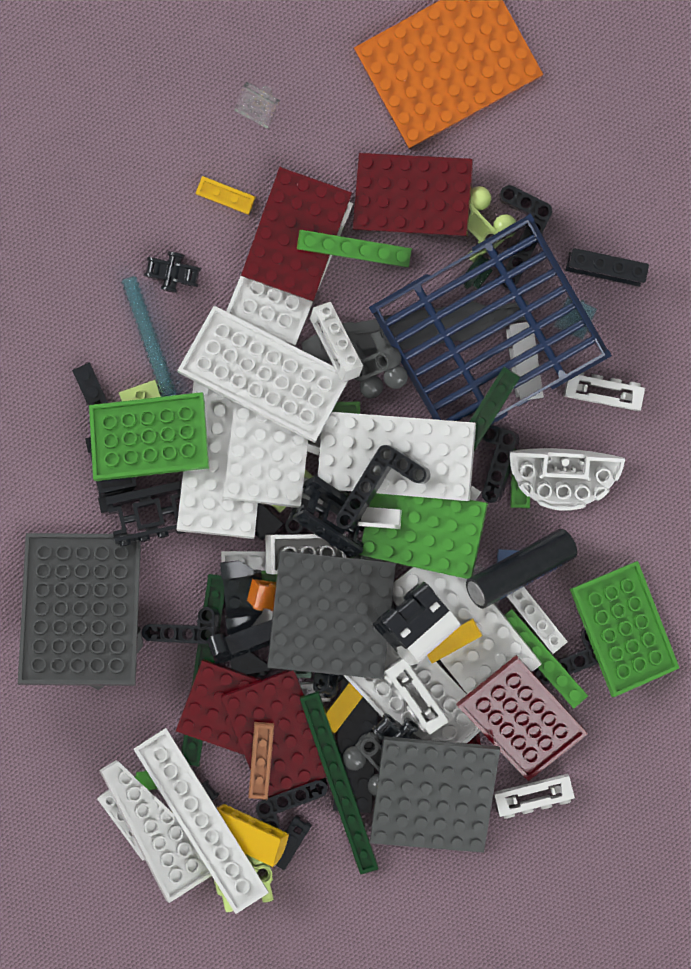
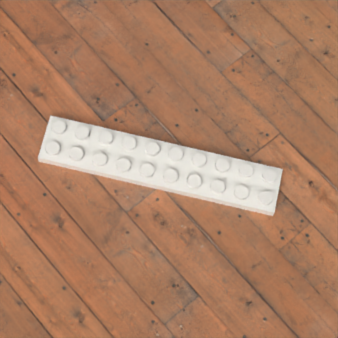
[134,728,269,914]

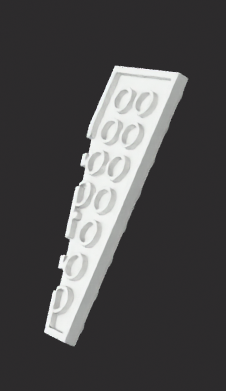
[99,760,212,903]

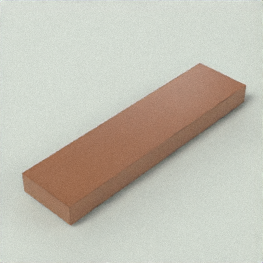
[248,722,274,800]

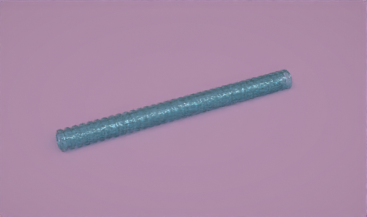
[121,276,177,397]

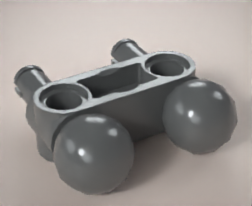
[352,330,408,399]
[342,732,383,797]

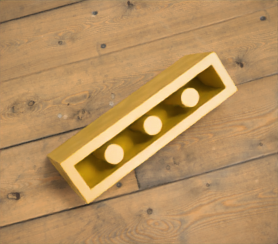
[217,804,289,867]

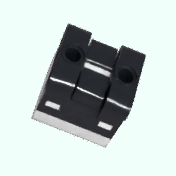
[373,582,460,666]

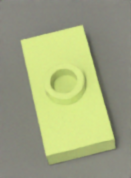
[119,380,161,401]

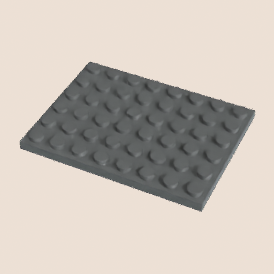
[18,533,141,686]

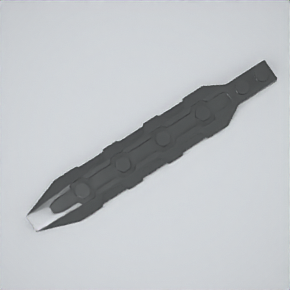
[301,300,528,362]

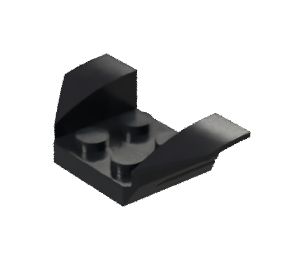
[85,437,137,513]
[220,560,263,635]

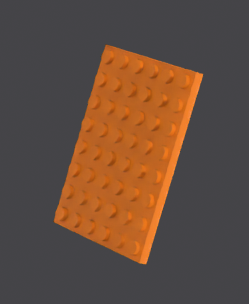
[354,0,543,149]

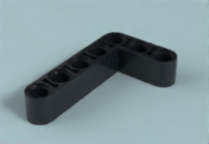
[499,185,552,290]
[336,445,430,529]

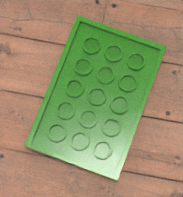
[89,392,209,481]
[359,493,488,579]
[570,561,679,697]

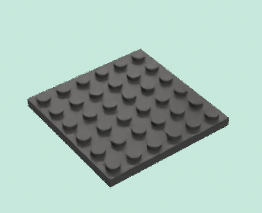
[267,551,396,679]
[370,736,500,853]

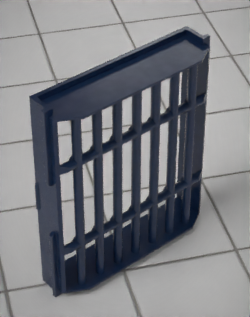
[369,214,612,425]

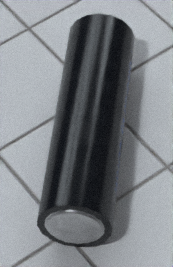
[466,528,577,609]

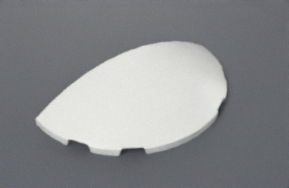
[510,448,625,510]

